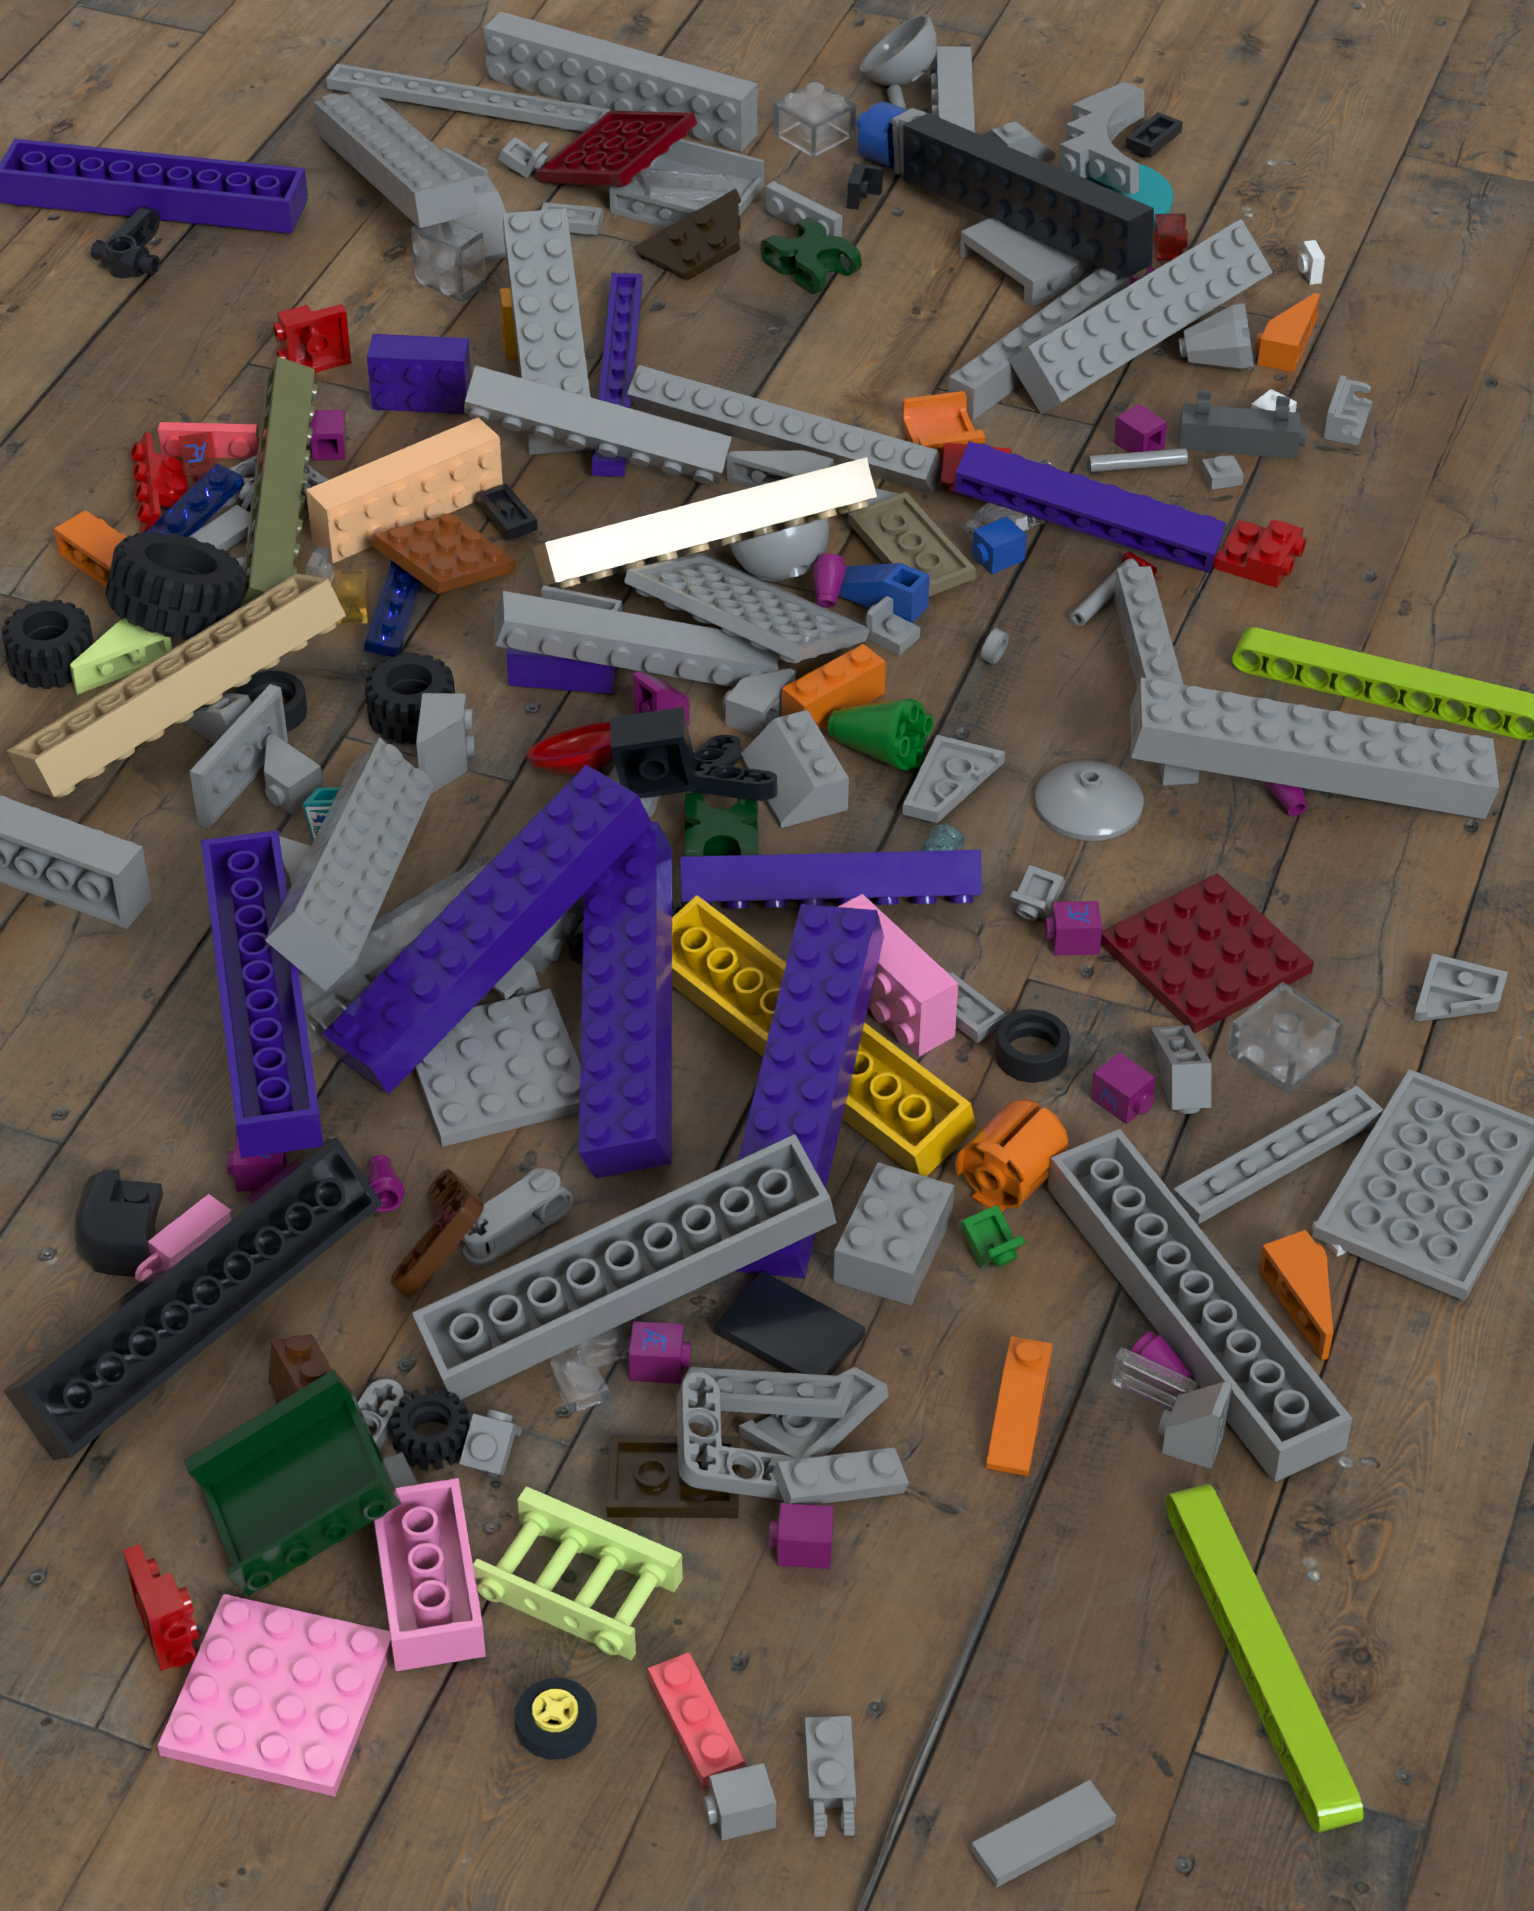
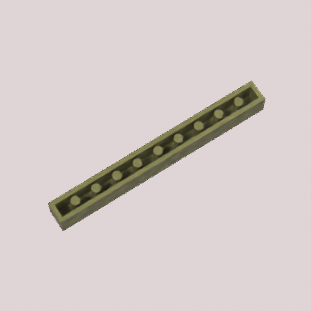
[239,357,318,608]

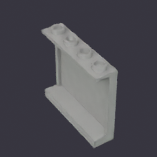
[609,139,764,228]
[960,217,1100,307]

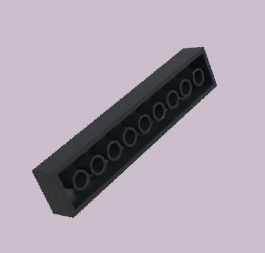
[903,113,1154,278]
[3,1137,383,1460]

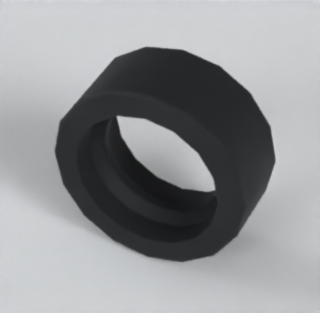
[238,671,307,732]
[995,1009,1070,1083]

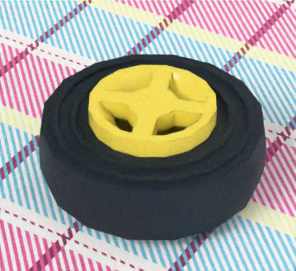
[515,1678,597,1760]

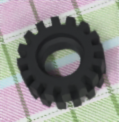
[391,1387,469,1471]

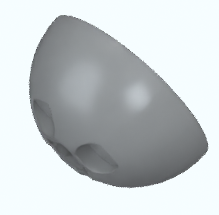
[860,14,937,86]
[730,518,829,582]

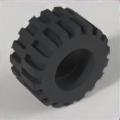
[2,600,94,689]
[365,653,455,744]

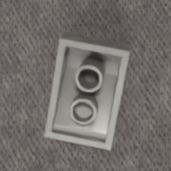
[435,175,507,268]

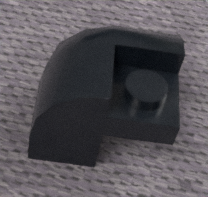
[74,1170,163,1277]

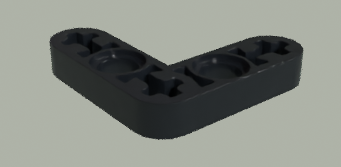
[690,735,778,801]

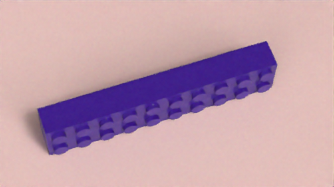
[0,139,308,233]
[322,765,652,1094]
[579,821,672,1178]
[201,830,324,1158]
[735,904,884,1279]

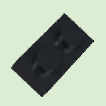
[1126,112,1183,158]
[477,483,538,540]

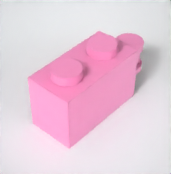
[135,1194,232,1282]

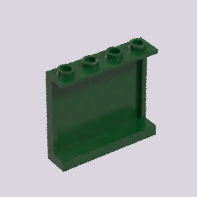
[184,1369,402,1597]

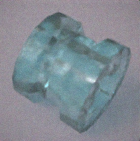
[921,824,965,851]

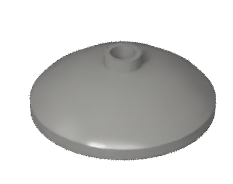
[1034,760,1144,841]

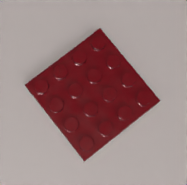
[536,111,697,187]
[1101,873,1314,1034]

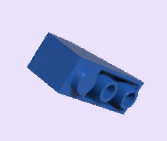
[839,563,930,623]

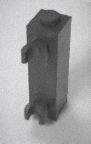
[1179,389,1306,459]

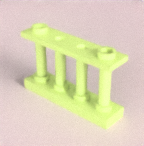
[473,1486,683,1661]

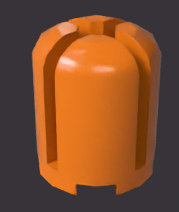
[955,1099,1069,1212]

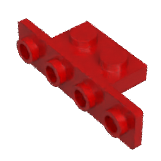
[130,432,189,534]

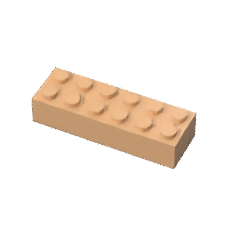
[306,417,503,563]

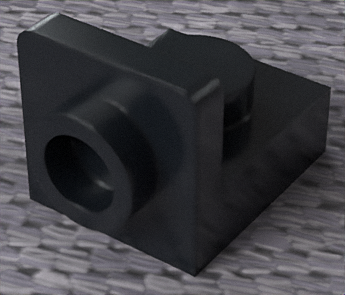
[847,163,884,210]

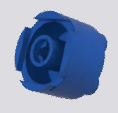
[857,102,908,169]

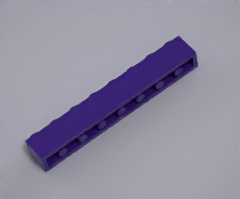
[953,441,1226,573]
[680,850,982,909]

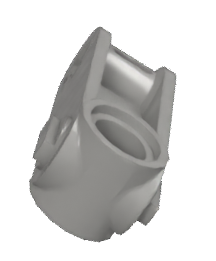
[462,1168,573,1267]

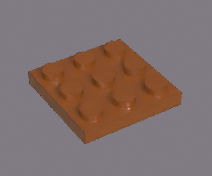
[372,514,517,594]

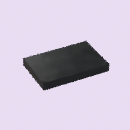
[714,1271,865,1375]

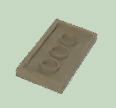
[849,492,976,597]

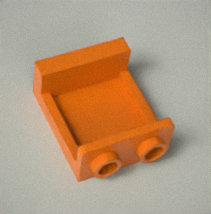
[902,391,986,461]

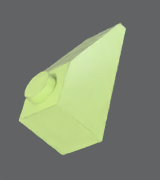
[70,618,172,695]

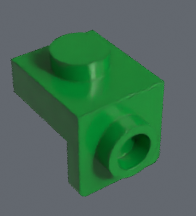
[958,1205,1026,1268]

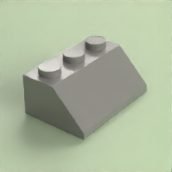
[741,710,849,828]

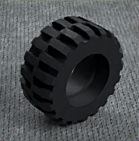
[105,532,246,640]

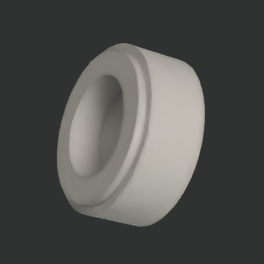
[980,628,1009,665]

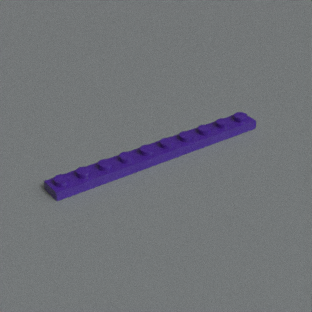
[592,273,643,477]

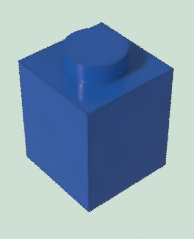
[971,516,1027,574]

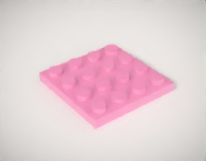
[158,1594,392,1797]

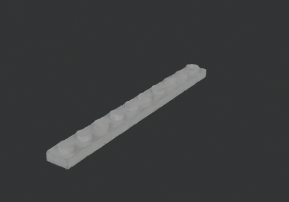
[326,64,610,132]

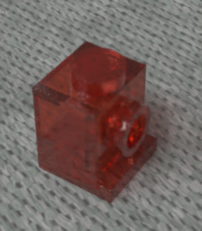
[1153,214,1188,261]

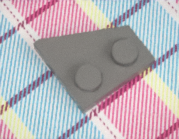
[1414,953,1508,1022]

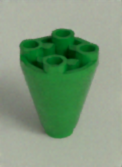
[828,698,934,771]

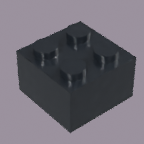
[610,707,697,799]

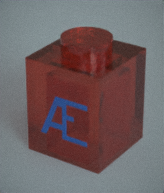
[178,432,220,482]

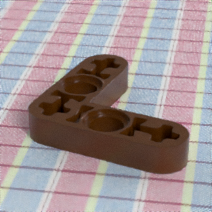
[390,1169,484,1297]

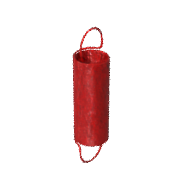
[1118,551,1162,579]

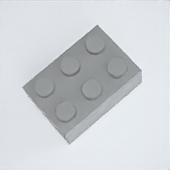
[834,1162,955,1306]

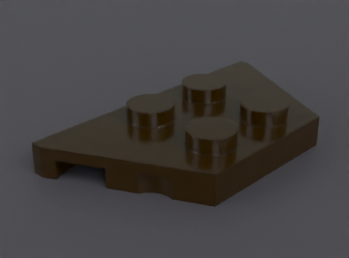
[634,188,741,281]

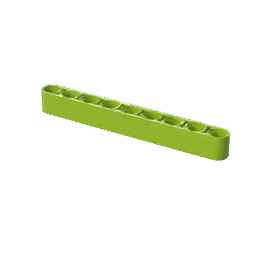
[1232,627,1534,740]
[1165,1484,1363,1833]

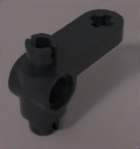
[91,206,160,279]

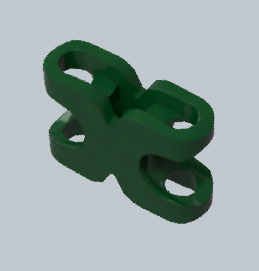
[760,218,862,294]
[684,792,759,857]

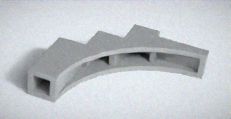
[1059,82,1145,195]

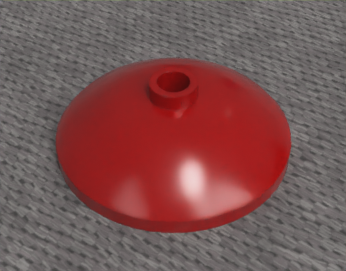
[527,722,614,775]

